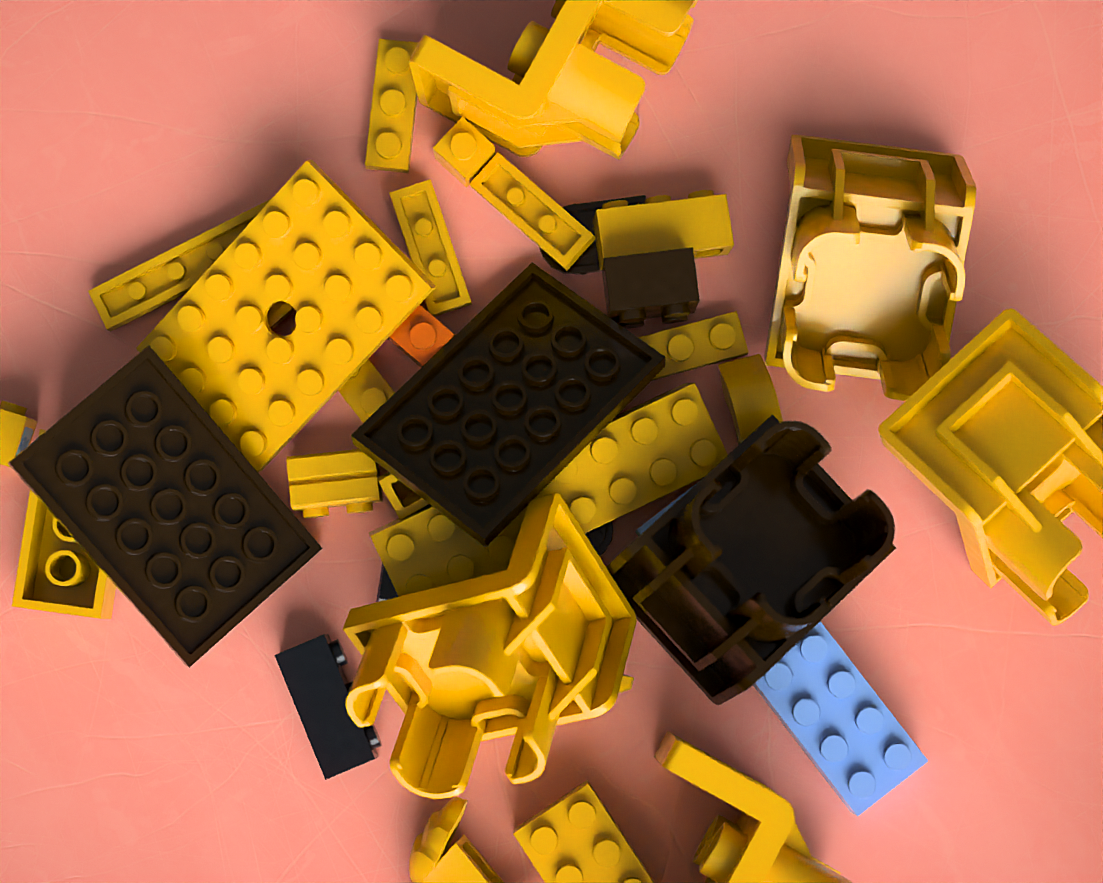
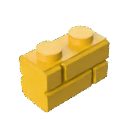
[286,449,383,518]

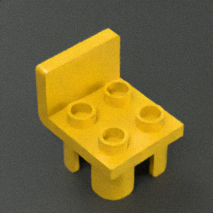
[409,0,698,160]
[764,135,976,401]
[878,308,1103,626]
[343,493,636,799]
[654,731,852,883]

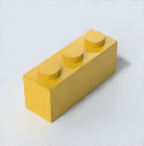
[593,190,734,271]

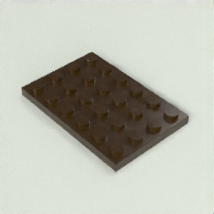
[351,263,665,548]
[8,346,323,668]

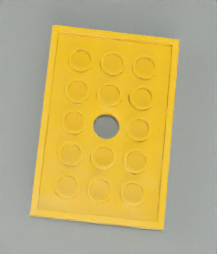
[136,160,436,472]

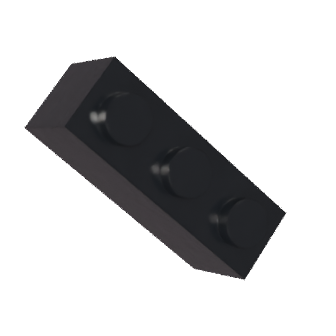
[275,634,382,780]

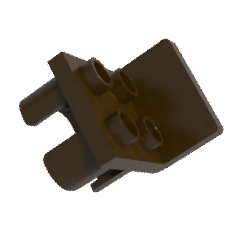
[606,414,896,706]

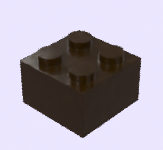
[602,247,700,329]

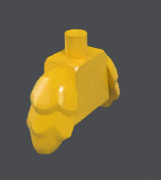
[409,796,504,883]

